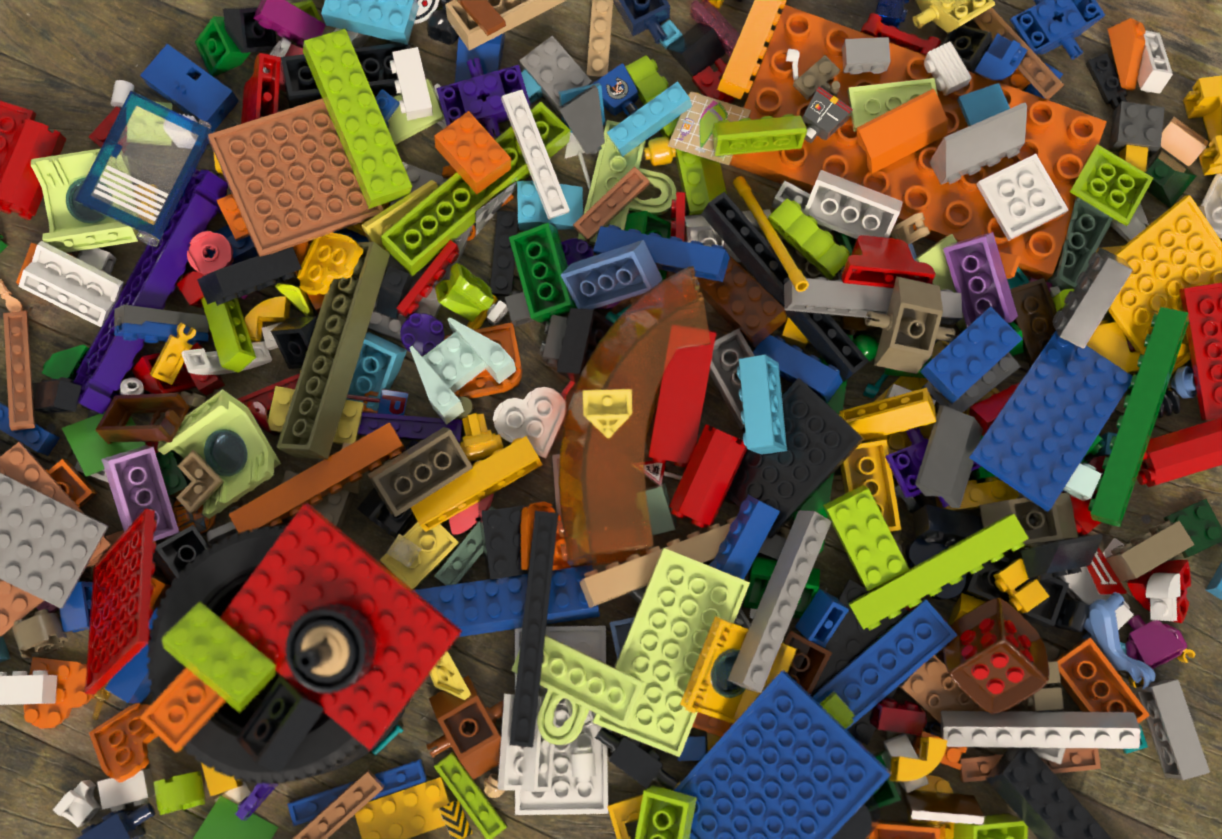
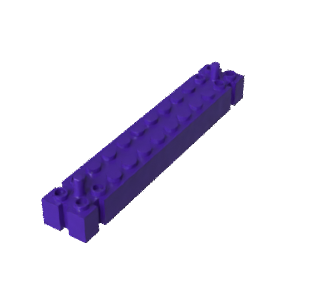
[73,169,229,415]

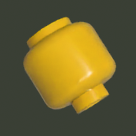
[644,136,676,166]

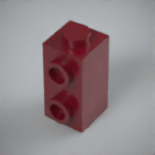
[870,698,927,735]

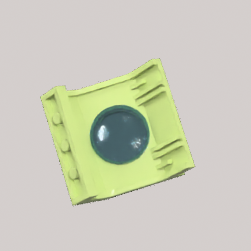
[31,146,139,253]
[157,389,281,519]

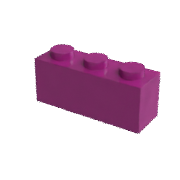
[253,0,326,49]

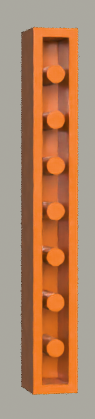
[228,422,406,533]

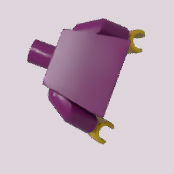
[1125,615,1195,688]

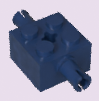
[613,0,670,44]
[76,802,155,839]

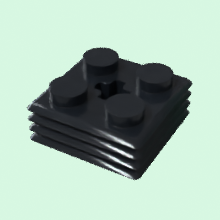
[940,25,993,73]

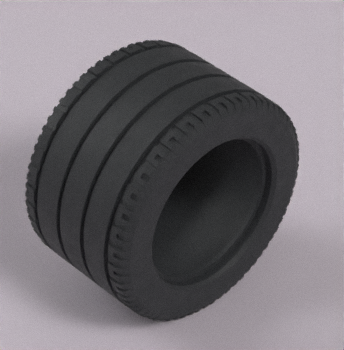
[147,526,411,784]

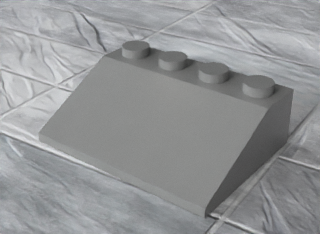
[929,102,1027,185]

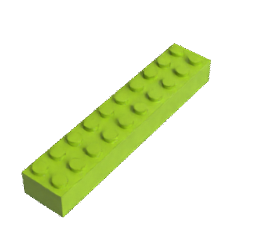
[381,102,571,276]

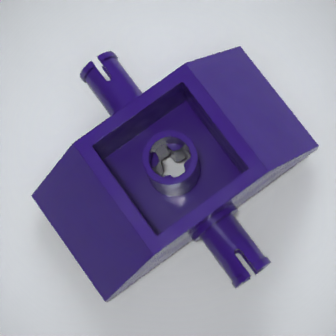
[436,58,530,140]
[885,427,981,508]

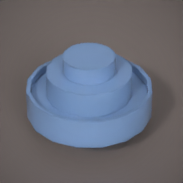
[1171,366,1197,399]

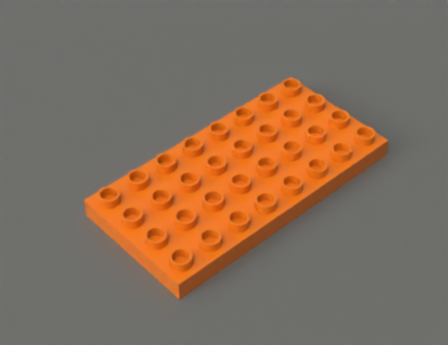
[729,5,1107,281]

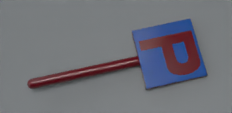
[347,389,408,415]

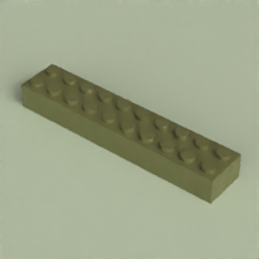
[277,242,390,459]

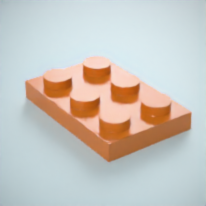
[140,668,226,752]

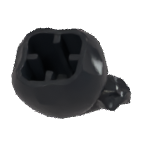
[427,0,459,45]

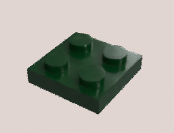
[1164,499,1222,558]

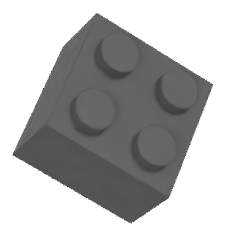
[1109,101,1164,157]

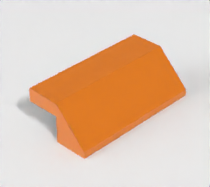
[857,89,948,174]

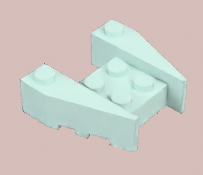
[410,318,516,425]

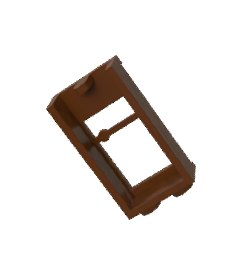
[95,393,190,444]

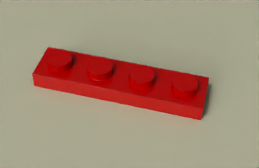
[397,240,459,319]

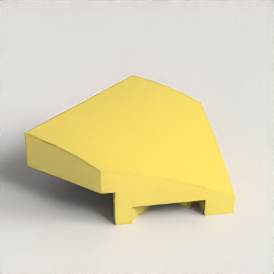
[583,389,632,439]

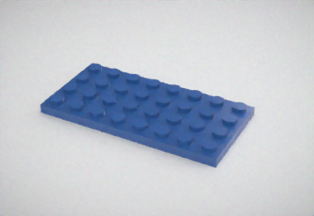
[969,331,1133,512]

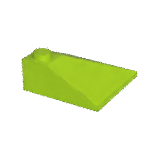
[1070,144,1153,226]

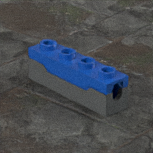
[114,305,208,345]

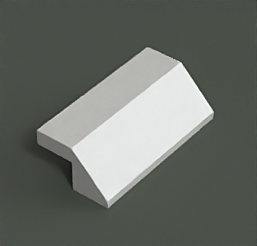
[19,241,124,327]
[498,694,556,792]

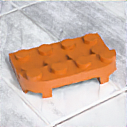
[444,322,523,399]

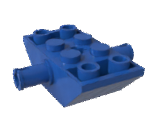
[1010,0,1105,60]

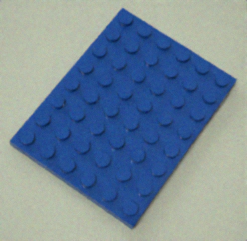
[674,670,892,839]

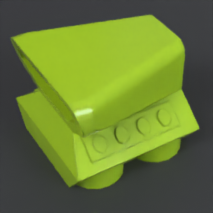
[435,263,494,322]

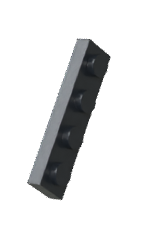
[490,211,519,297]

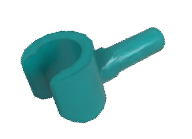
[605,305,633,327]
[863,372,889,398]

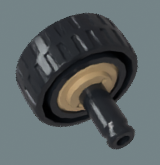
[285,603,377,693]

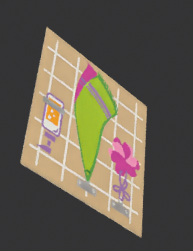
[668,92,751,165]

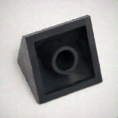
[667,23,726,78]

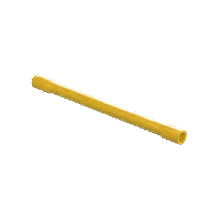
[733,176,809,292]

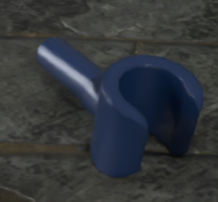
[924,721,941,736]

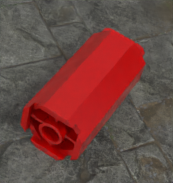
[0,119,66,220]
[1137,417,1222,488]
[669,424,747,528]

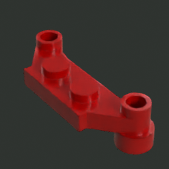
[860,13,941,56]

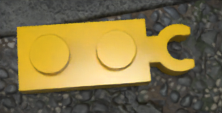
[150,322,196,385]

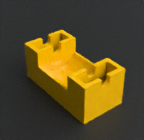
[1183,75,1222,175]

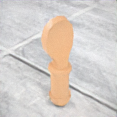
[0,279,23,312]

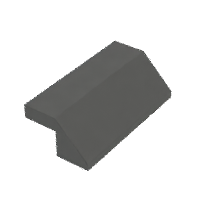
[915,405,983,508]

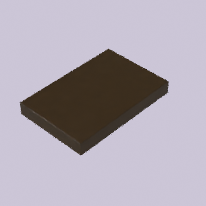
[903,789,984,825]

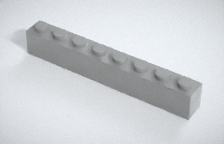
[784,276,963,325]
[728,510,832,693]
[940,711,1140,749]

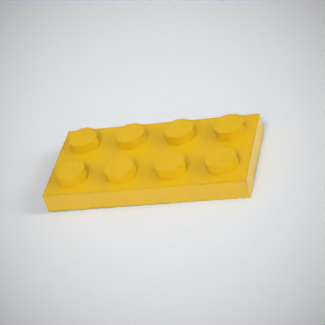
[355,777,450,839]

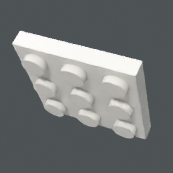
[976,154,1068,241]

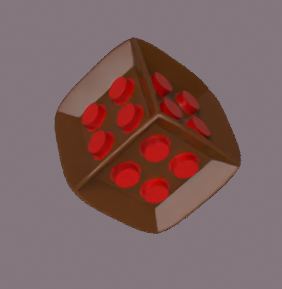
[944,598,1050,714]

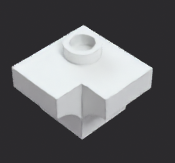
[53,780,102,827]

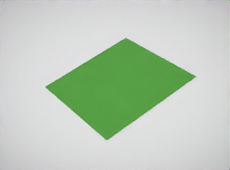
[62,411,146,477]
[193,795,278,839]

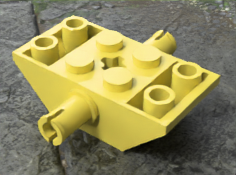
[913,0,995,33]

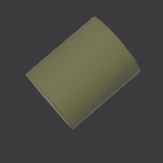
[457,397,475,420]

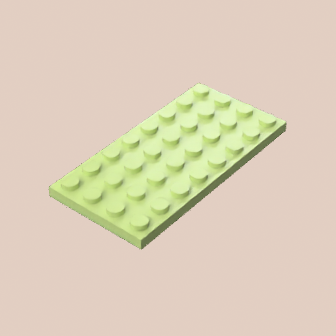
[593,547,750,757]

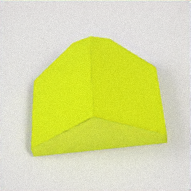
[275,283,315,316]

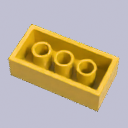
[840,440,901,531]

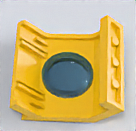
[680,616,797,724]

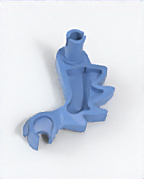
[1082,593,1156,689]

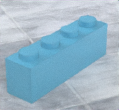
[607,81,692,157]

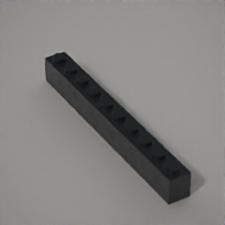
[701,192,869,382]

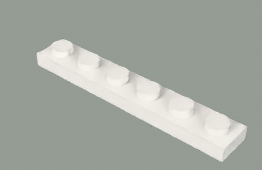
[501,90,570,220]

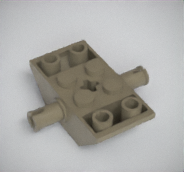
[865,276,955,374]
[979,493,1078,549]

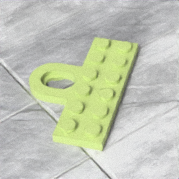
[578,120,676,245]
[511,635,647,745]

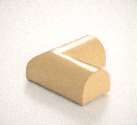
[176,450,224,514]

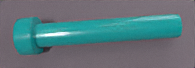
[372,724,404,755]

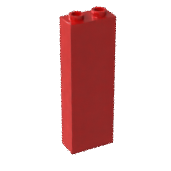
[648,324,716,467]

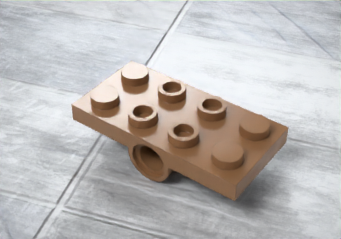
[899,655,985,725]

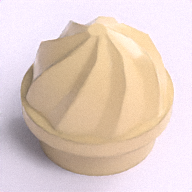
[484,774,505,798]

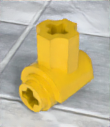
[459,413,504,462]

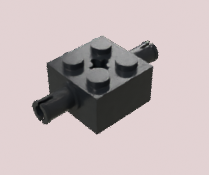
[595,727,679,791]

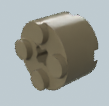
[13,609,68,659]

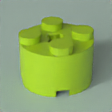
[153,771,206,815]

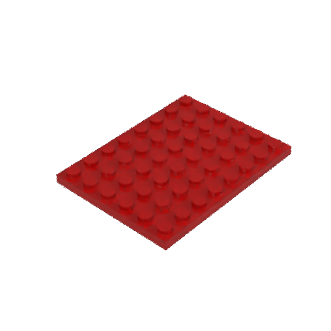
[220,503,462,750]

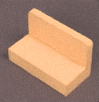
[1161,117,1209,166]

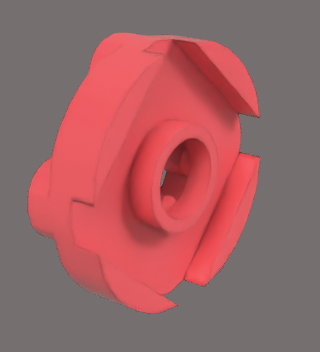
[187,231,234,276]

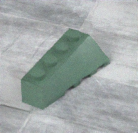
[1047,196,1113,291]

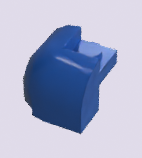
[974,33,1028,81]

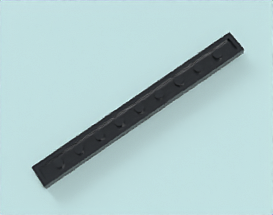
[510,511,559,748]

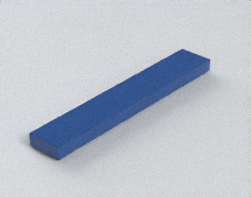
[287,759,428,826]

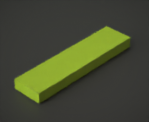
[434,752,507,839]

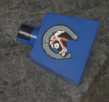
[591,63,638,117]

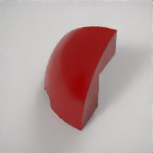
[1127,560,1191,623]

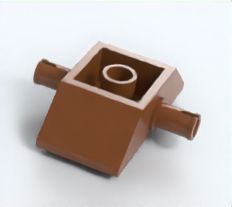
[426,675,504,780]

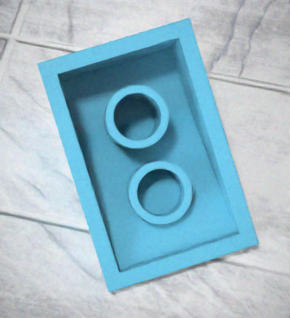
[517,181,583,231]
[346,332,407,411]

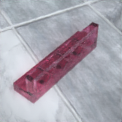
[690,0,761,63]

